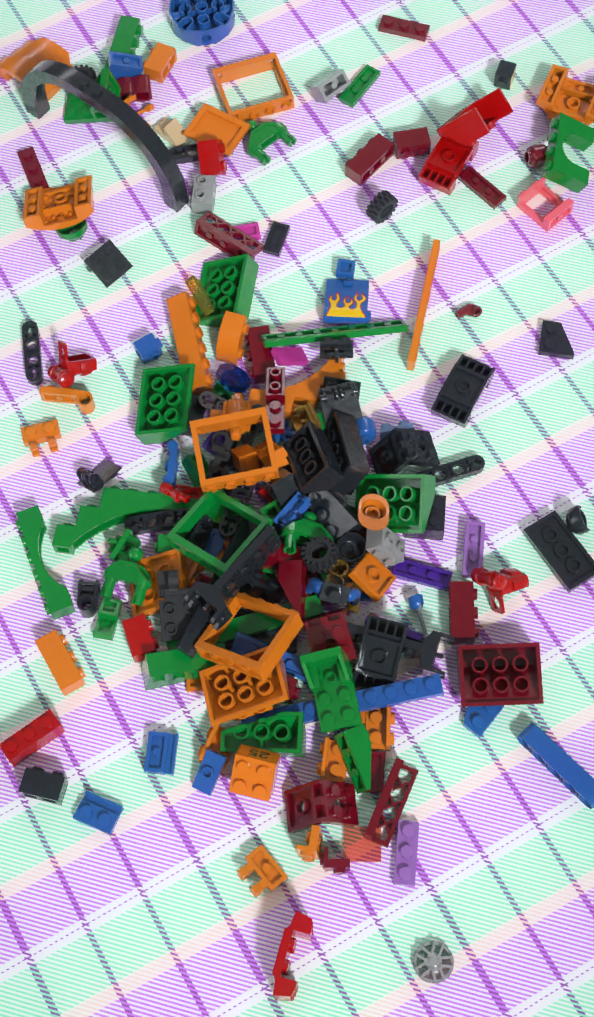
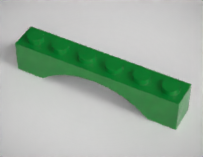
[15,505,76,620]

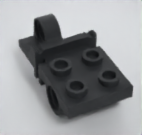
[204,431,238,493]
[157,570,198,641]

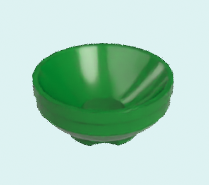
[56,219,88,242]

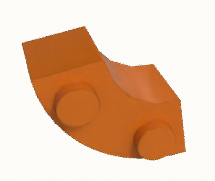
[216,311,249,365]

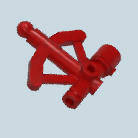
[159,482,204,503]

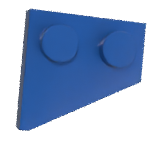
[463,705,504,739]

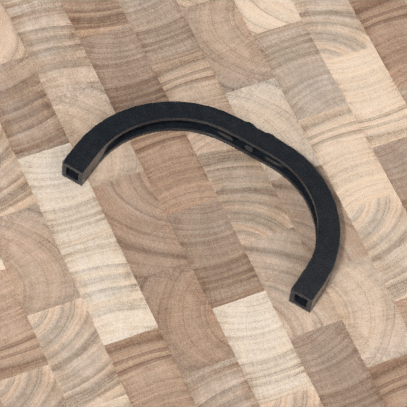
[21,60,189,213]

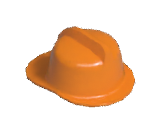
[358,494,389,530]

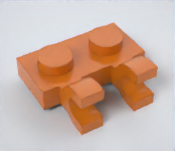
[21,419,62,457]
[237,844,288,898]

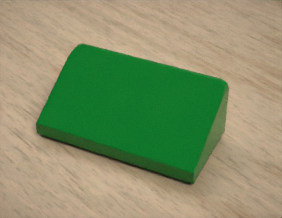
[182,453,209,488]

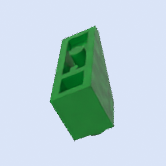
[334,724,371,794]

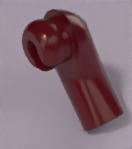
[454,304,482,319]

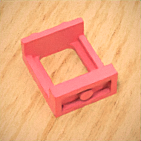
[517,177,574,232]

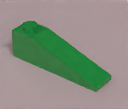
[220,712,307,757]

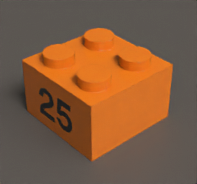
[229,744,281,802]

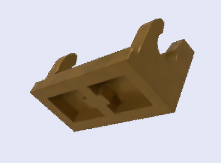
[290,402,321,432]

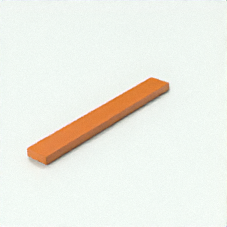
[407,239,441,371]

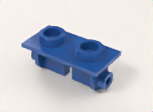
[273,491,311,530]

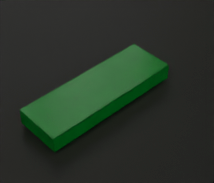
[339,64,381,108]

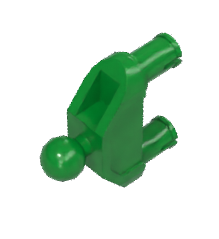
[247,120,297,166]
[282,511,334,558]
[100,546,153,606]

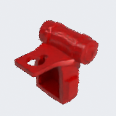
[48,340,97,388]
[471,567,529,614]

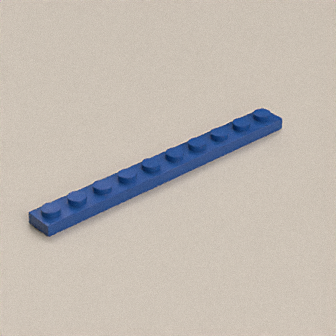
[241,673,444,724]

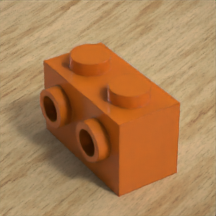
[143,42,177,84]

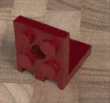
[304,606,358,660]
[284,779,359,833]

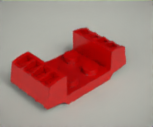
[418,137,479,196]
[272,911,313,1001]

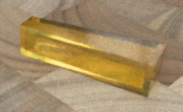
[185,275,215,316]

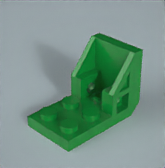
[63,68,121,124]
[300,646,363,734]

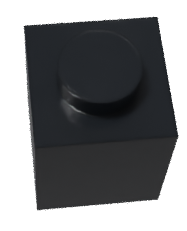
[494,60,517,90]

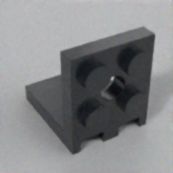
[368,427,440,474]

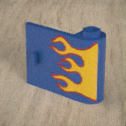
[323,279,371,325]

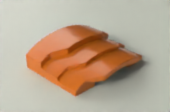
[0,37,74,101]
[536,64,594,125]
[23,175,94,230]

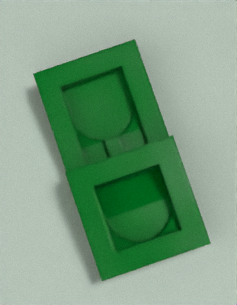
[93,597,122,641]

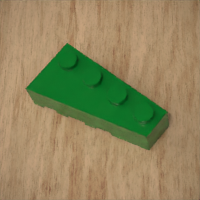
[141,643,226,691]

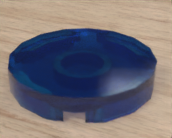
[215,363,251,393]

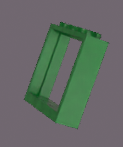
[166,489,273,577]

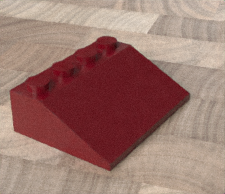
[456,642,544,707]

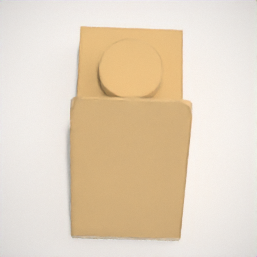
[153,118,190,147]

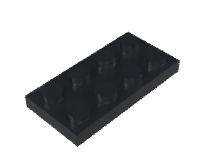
[523,510,594,593]

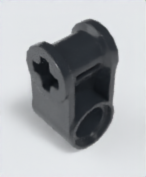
[184,516,214,550]
[77,579,100,618]

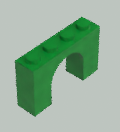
[543,113,594,193]

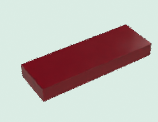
[457,165,507,209]

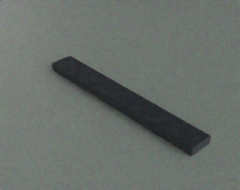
[175,517,258,659]

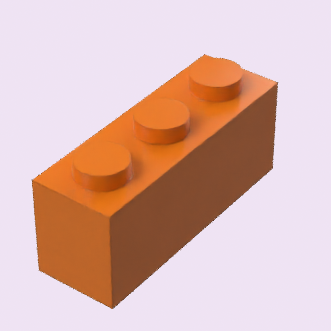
[35,629,86,696]

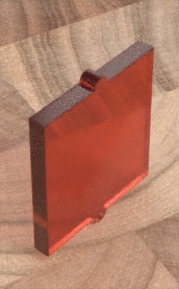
[342,826,382,862]

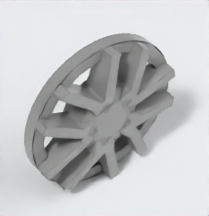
[413,941,454,984]

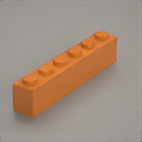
[166,291,214,396]

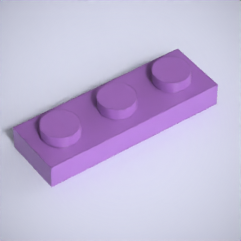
[462,521,485,578]
[393,820,420,887]

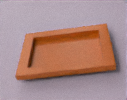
[183,103,251,157]

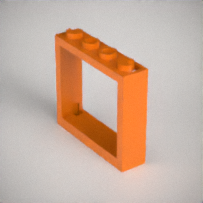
[212,52,294,122]
[189,406,280,493]
[194,592,304,682]

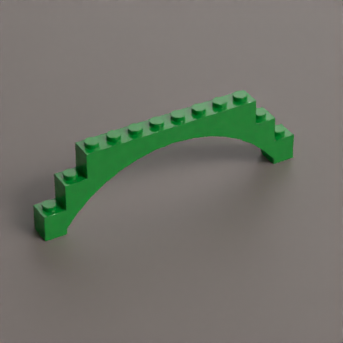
[52,486,276,579]

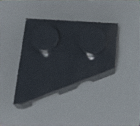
[538,320,575,360]

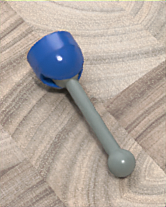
[407,594,429,640]

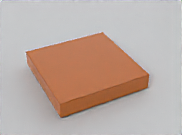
[348,551,397,603]

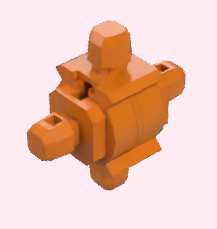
[210,393,263,441]

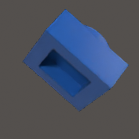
[336,259,356,279]

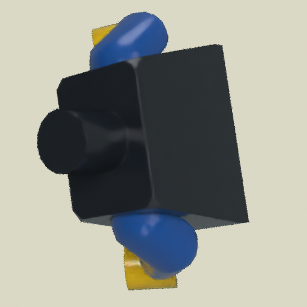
[306,571,361,614]

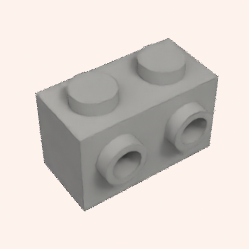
[309,69,351,103]
[189,174,217,214]
[366,527,405,566]

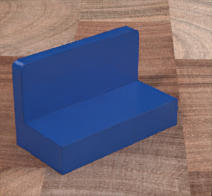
[108,51,143,79]

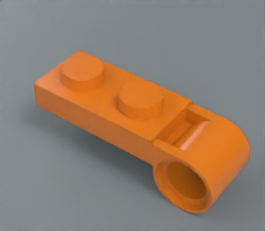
[39,385,96,414]

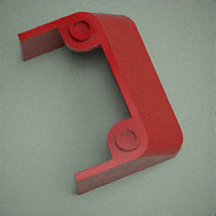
[436,87,513,148]

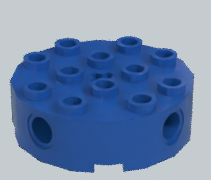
[169,0,235,46]

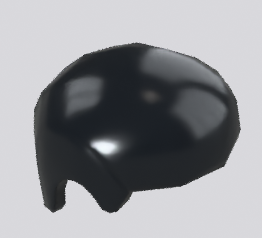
[565,505,590,535]
[336,532,366,563]

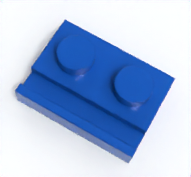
[144,731,179,776]
[73,790,124,836]

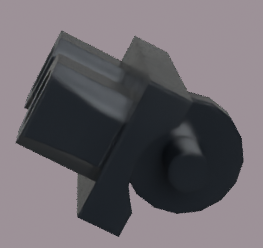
[320,337,353,363]

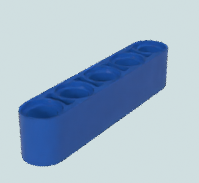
[517,722,594,809]

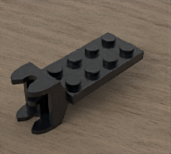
[184,525,281,630]
[347,622,455,680]

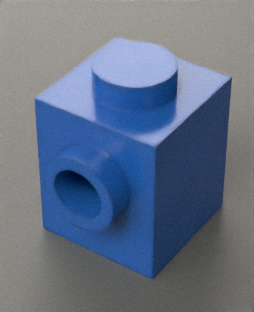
[133,332,163,365]

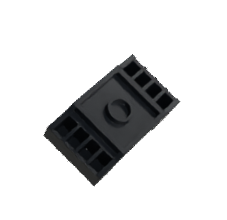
[431,354,495,428]
[354,612,410,688]

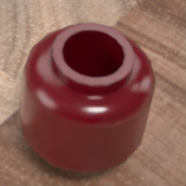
[524,144,547,168]

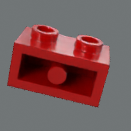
[197,139,227,176]
[122,614,159,663]

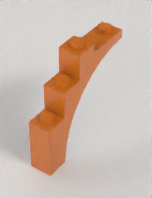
[247,339,347,421]

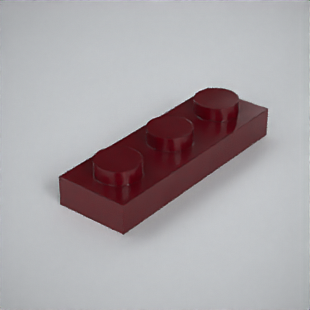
[378,14,430,42]
[17,147,49,189]

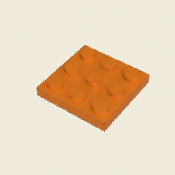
[130,549,187,617]

